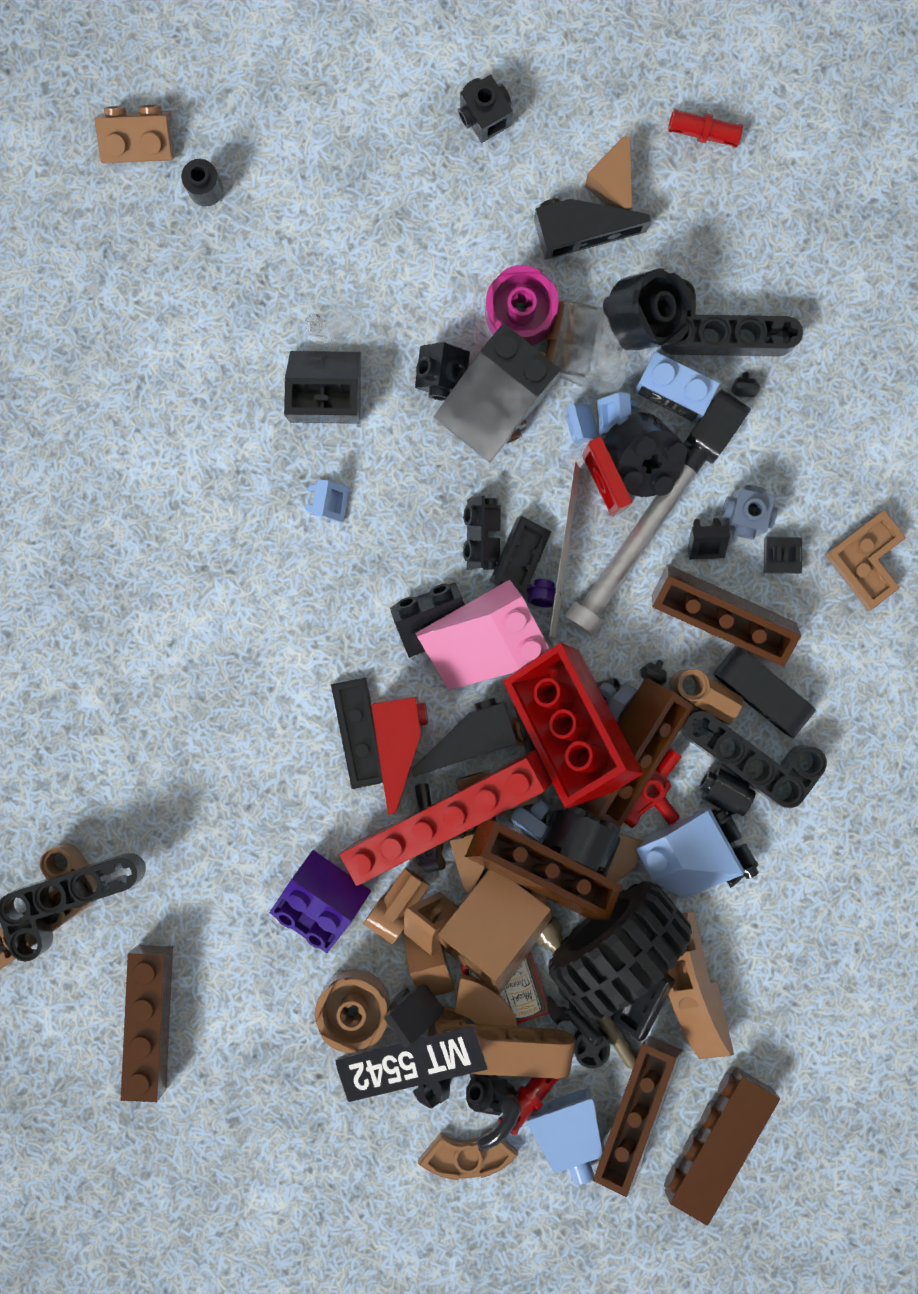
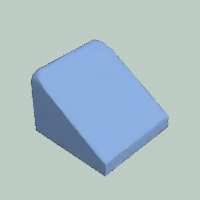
[565,403,599,445]

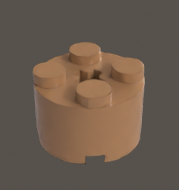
[314,969,390,1053]

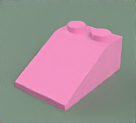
[415,579,550,690]

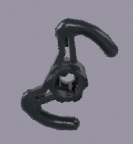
[448,1074,521,1151]

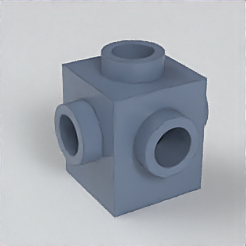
[722,485,778,539]

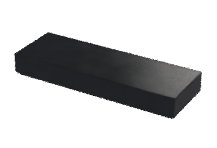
[331,677,383,789]

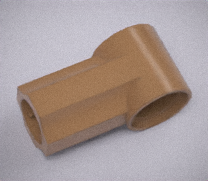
[669,669,744,725]
[363,867,430,945]

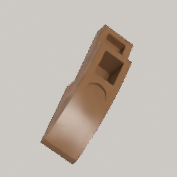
[667,911,734,1059]

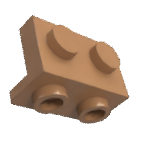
[94,104,174,163]

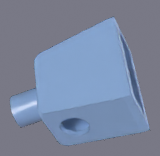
[527,1088,602,1185]

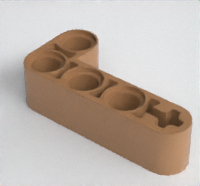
[0,843,97,970]
[427,1006,576,1079]

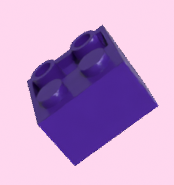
[269,850,371,953]

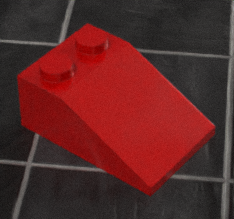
[371,696,429,815]

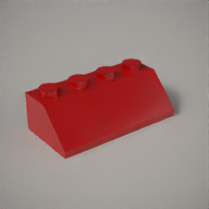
[503,642,643,808]

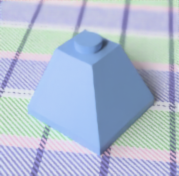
[636,808,745,899]

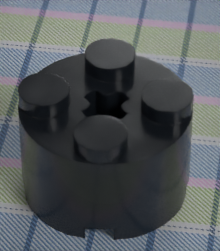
[603,268,692,350]
[603,412,687,497]
[540,806,621,877]

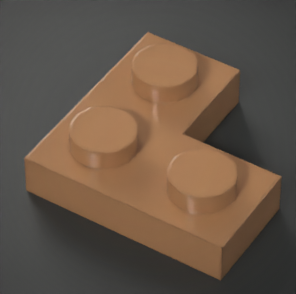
[824,510,906,610]

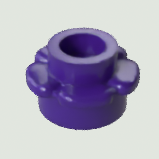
[526,579,561,608]

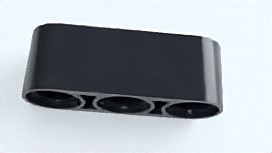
[713,646,816,739]

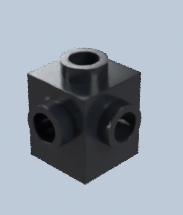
[457,74,513,143]
[415,342,470,401]

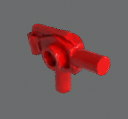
[624,749,682,828]

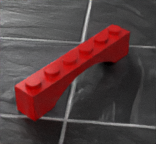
[339,749,552,886]

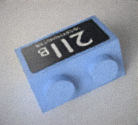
[634,351,720,423]

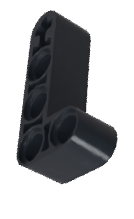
[660,279,803,357]
[680,710,827,808]
[0,853,146,962]

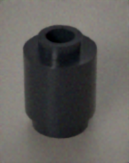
[181,159,223,207]
[699,768,756,816]

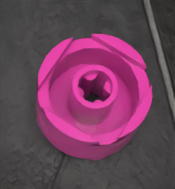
[485,265,559,346]

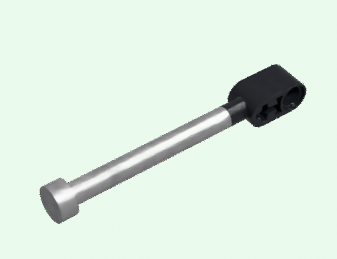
[564,389,751,636]

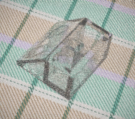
[553,300,630,393]

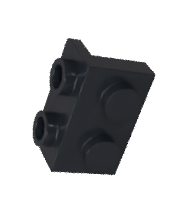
[390,583,465,658]

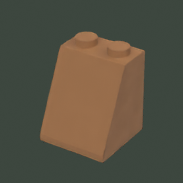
[437,869,552,994]

